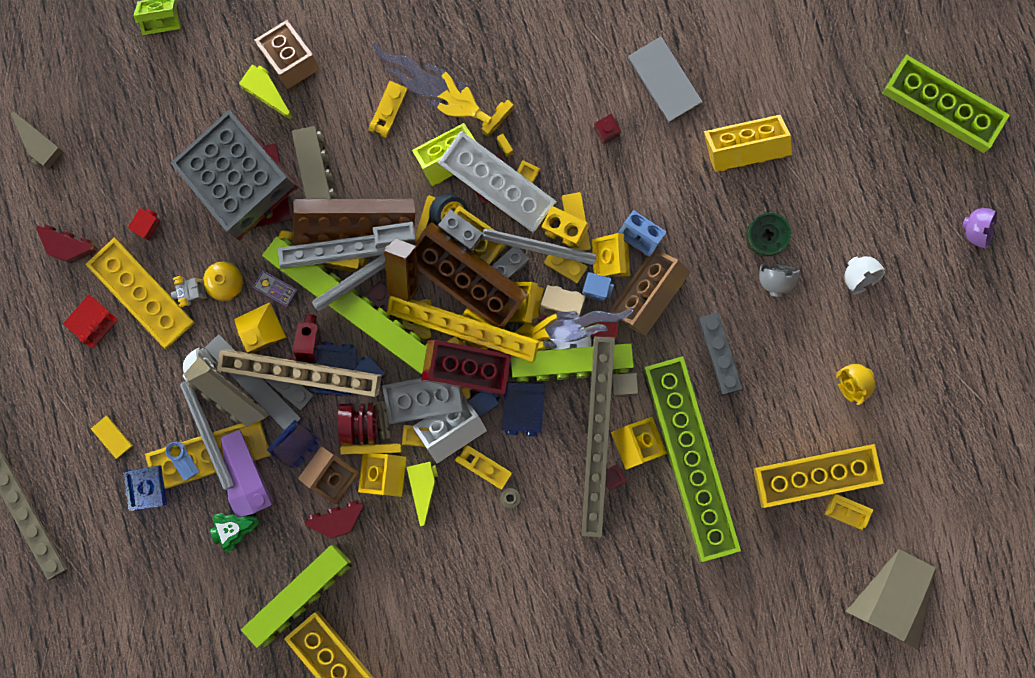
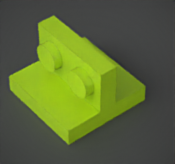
[134,0,181,35]

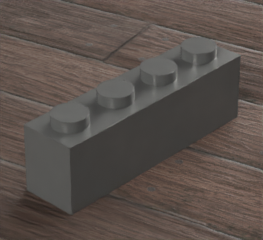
[697,312,742,396]

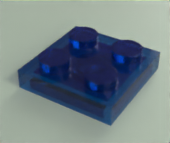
[123,465,167,511]

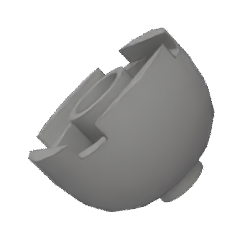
[759,264,800,297]

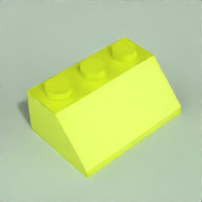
[412,123,476,186]

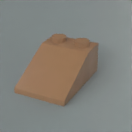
[254,20,320,89]

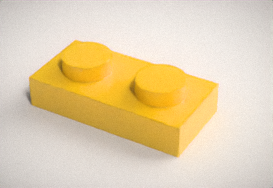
[482,100,514,138]
[544,255,587,284]

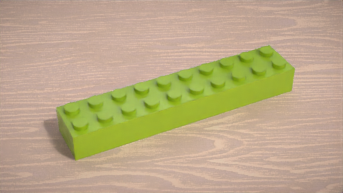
[262,236,427,375]
[643,356,741,562]

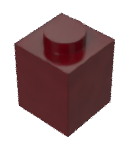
[594,113,621,145]

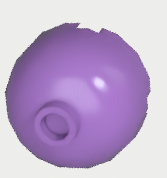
[962,208,998,248]

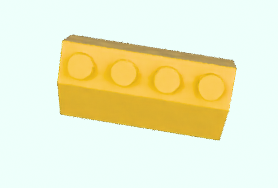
[704,115,792,172]

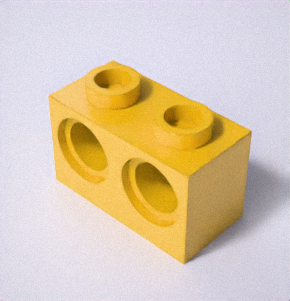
[541,206,589,248]

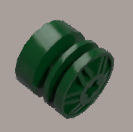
[746,213,791,257]

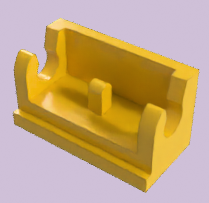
[825,494,873,530]

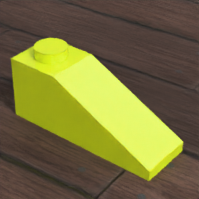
[239,65,292,119]
[407,462,438,526]

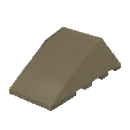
[845,549,936,649]

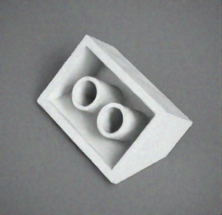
[412,395,487,463]

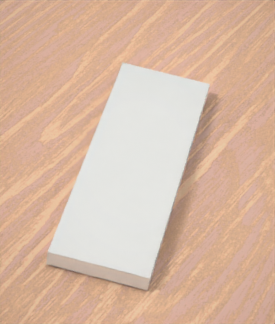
[438,131,557,233]

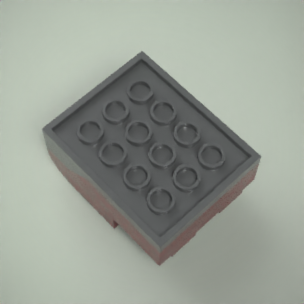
[171,110,299,241]

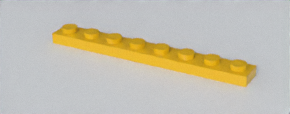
[387,295,539,362]

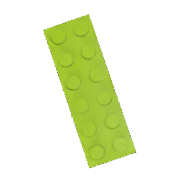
[882,54,1010,153]
[511,344,634,384]
[241,544,352,648]

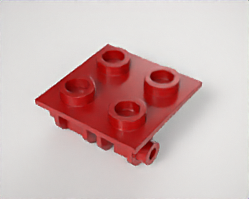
[63,294,118,349]

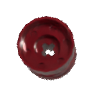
[338,403,378,445]

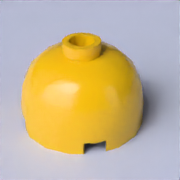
[203,261,244,301]
[836,364,876,405]

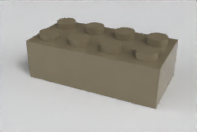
[292,126,337,199]

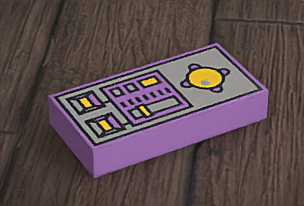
[253,271,298,307]

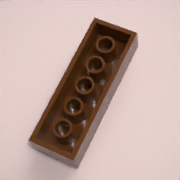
[292,199,415,246]
[414,223,528,329]

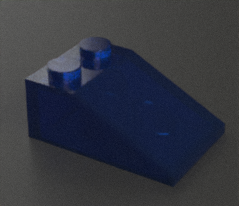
[267,420,320,468]

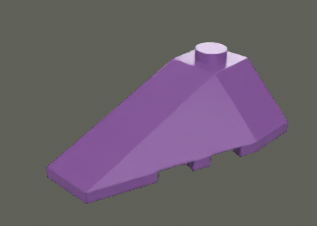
[221,429,274,518]

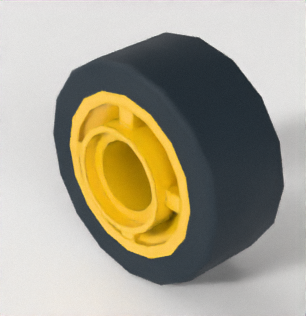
[429,193,469,227]

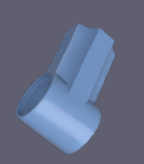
[166,442,200,481]

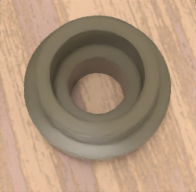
[500,488,520,508]

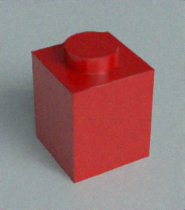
[128,208,161,241]

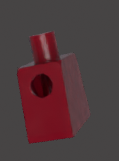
[293,314,320,363]

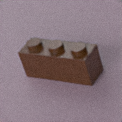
[384,238,418,302]

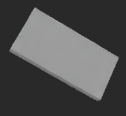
[628,37,702,123]
[382,378,466,425]

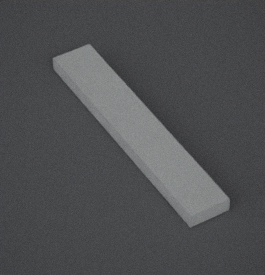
[278,235,385,269]
[205,334,302,433]

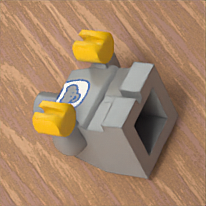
[171,276,207,307]

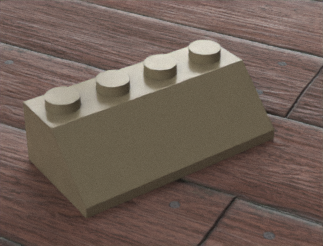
[183,356,268,426]

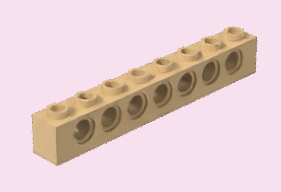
[217,349,382,397]

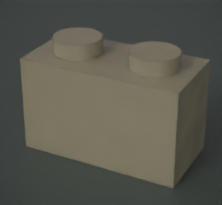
[611,373,638,398]

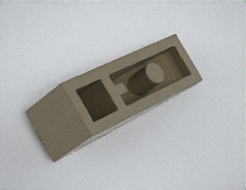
[11,111,64,170]

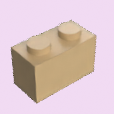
[540,285,586,325]

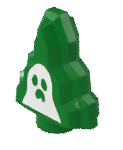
[210,513,260,553]

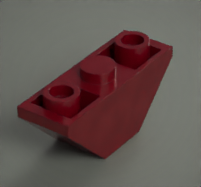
[36,224,97,263]
[304,500,365,538]

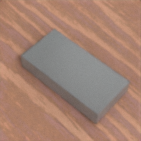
[373,222,416,248]

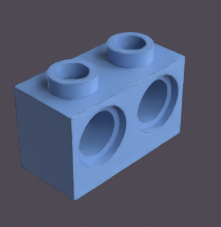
[618,210,666,257]
[582,272,614,303]

